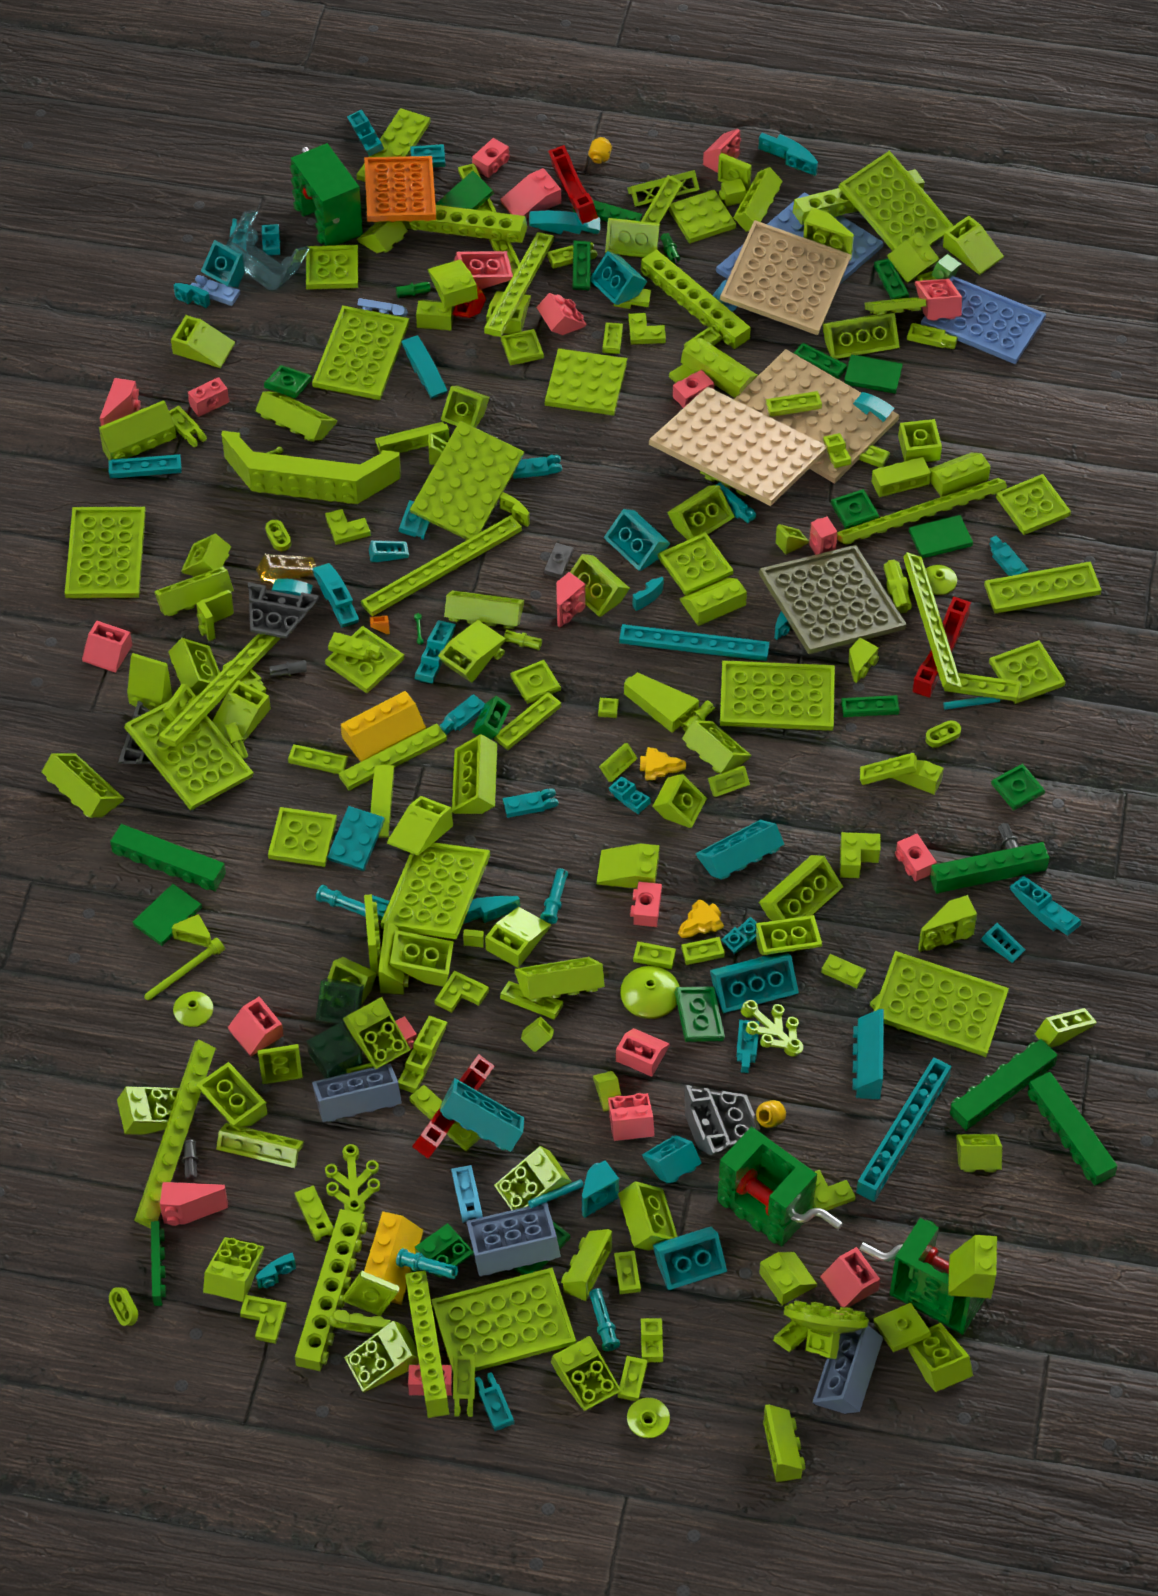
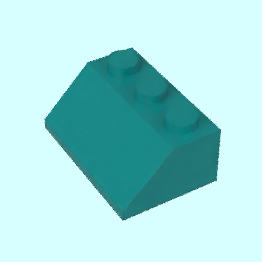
[590,251,647,305]
[604,509,670,571]
[653,1226,727,1290]

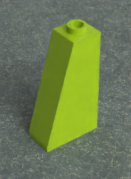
[624,672,699,733]

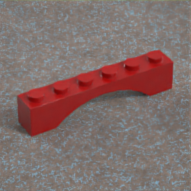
[548,145,598,224]
[912,597,971,698]
[412,1054,495,1159]

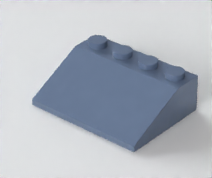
[466,1202,561,1276]

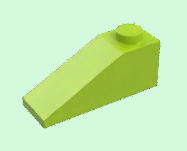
[889,758,944,795]
[1035,1008,1097,1048]

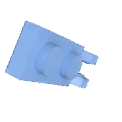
[191,275,240,306]
[357,298,407,317]

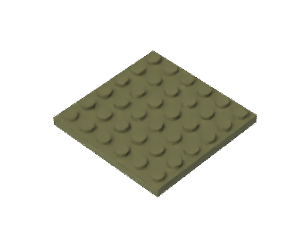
[759,545,907,654]

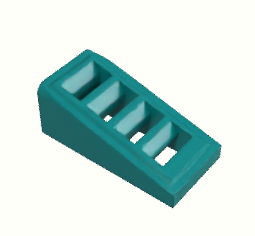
[369,540,409,562]
[981,923,1025,963]

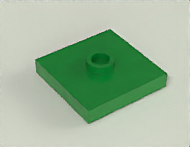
[264,365,312,398]
[831,489,879,529]
[991,764,1045,811]

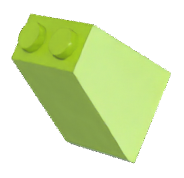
[948,1235,997,1299]

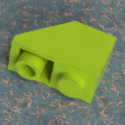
[848,638,879,683]

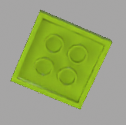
[668,189,736,244]
[306,245,358,289]
[864,297,926,315]
[996,474,1071,535]
[658,532,733,596]
[325,626,405,693]
[989,640,1066,704]
[268,807,337,867]
[364,894,381,976]

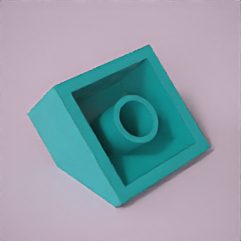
[201,240,245,288]
[642,1135,701,1183]
[582,1160,619,1218]

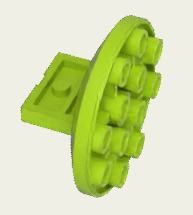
[784,1301,869,1359]

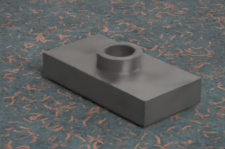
[544,543,573,578]

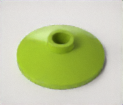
[926,565,957,595]
[173,991,213,1027]
[627,1398,670,1438]

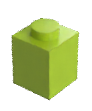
[719,179,746,207]

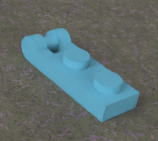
[451,1165,483,1223]

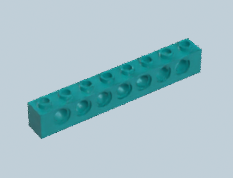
[856,1057,951,1202]

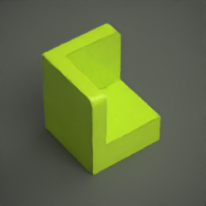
[521,1016,554,1052]

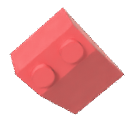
[500,168,561,219]
[454,251,513,290]
[915,278,962,321]
[100,378,141,426]
[160,1182,228,1226]

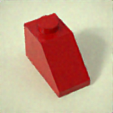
[452,287,486,318]

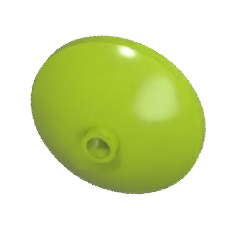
[620,966,679,1019]

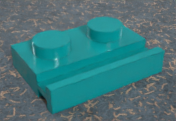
[410,144,446,167]
[398,500,430,540]

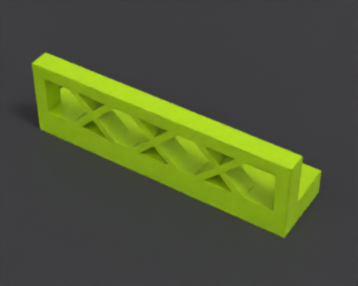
[627,170,700,207]
[375,422,449,454]
[216,1123,304,1168]

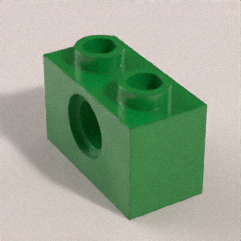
[472,696,511,740]

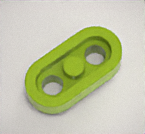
[265,520,291,551]
[925,720,961,748]
[109,1287,138,1326]

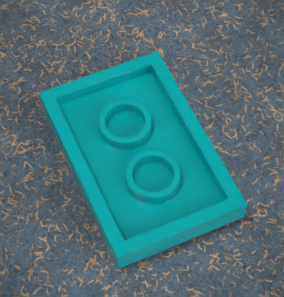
[327,806,385,871]

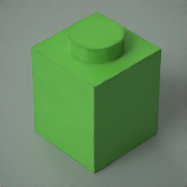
[931,254,961,279]

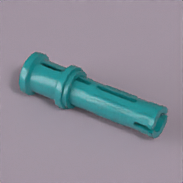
[540,868,568,924]
[316,885,366,917]
[396,1248,458,1279]
[589,1288,620,1351]

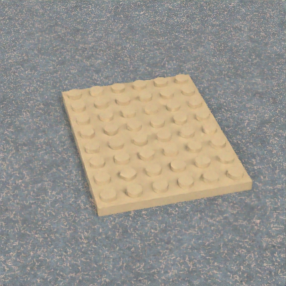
[734,349,899,484]
[649,387,827,506]

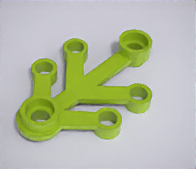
[741,1000,803,1057]
[325,1144,380,1214]

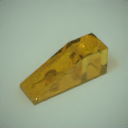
[256,554,317,583]

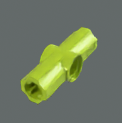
[883,560,912,613]

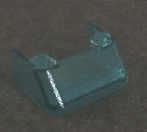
[225,210,310,291]

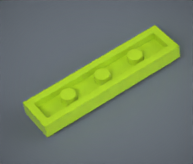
[641,175,683,224]
[944,673,1022,701]
[494,692,561,751]
[409,1085,480,1151]

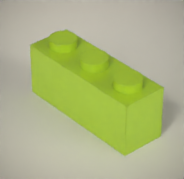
[871,457,931,497]

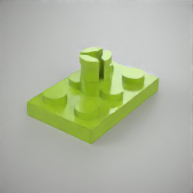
[605,218,660,257]

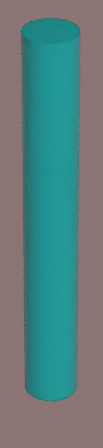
[943,697,1000,710]
[528,1179,584,1208]

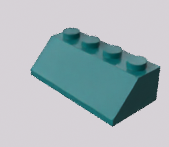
[695,820,785,879]
[710,952,799,1013]
[852,1009,884,1099]
[440,1078,524,1152]

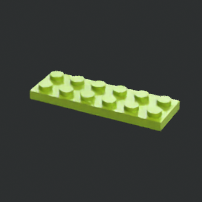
[357,108,431,182]
[984,562,1101,614]

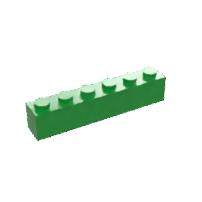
[110,824,226,891]
[930,842,1049,894]
[950,1039,1058,1131]
[1027,1072,1118,1186]

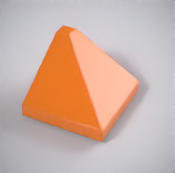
[370,616,390,634]

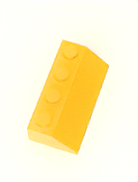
[341,691,426,762]
[364,1211,424,1305]

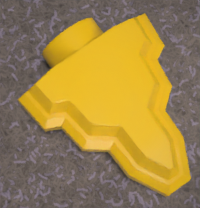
[640,747,686,781]
[678,900,724,938]

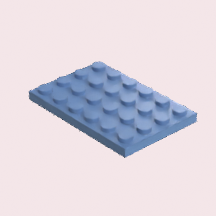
[921,276,1046,364]

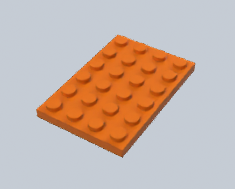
[364,156,436,222]

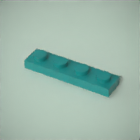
[108,454,182,478]

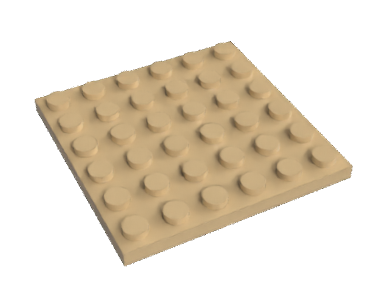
[720,220,851,335]

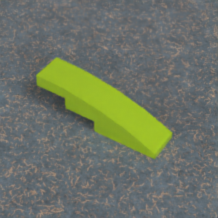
[371,765,394,838]
[398,1016,447,1093]

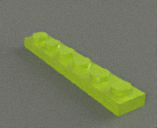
[339,723,447,790]

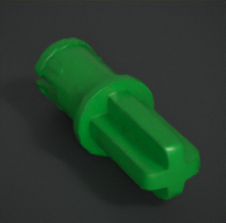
[660,233,681,264]
[396,282,431,298]

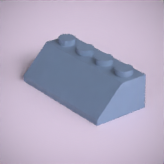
[312,1063,402,1122]
[812,1326,883,1414]

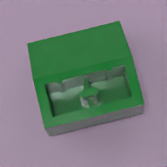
[415,1223,474,1278]

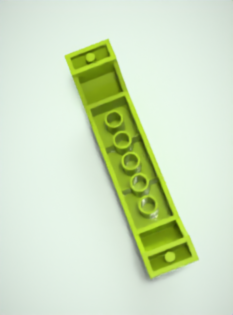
[221,431,401,504]

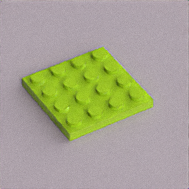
[545,348,627,416]

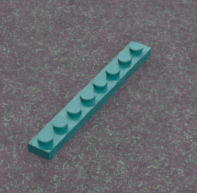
[619,624,770,661]

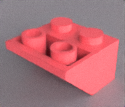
[703,129,741,173]
[536,293,587,335]
[556,572,585,627]
[82,621,132,673]
[228,996,284,1057]
[616,1028,670,1077]
[608,1093,654,1141]
[820,1247,880,1307]

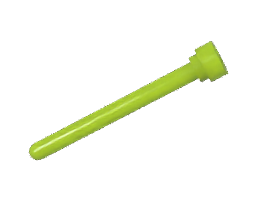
[144,937,225,1000]

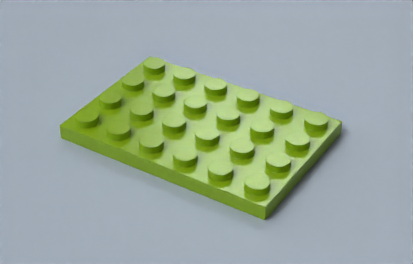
[838,150,953,251]
[312,305,409,400]
[410,421,524,540]
[65,507,146,598]
[720,661,835,731]
[124,700,254,810]
[381,843,490,939]
[874,951,1009,1057]
[431,1267,576,1373]

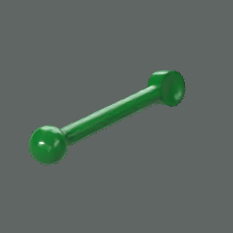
[414,613,424,645]

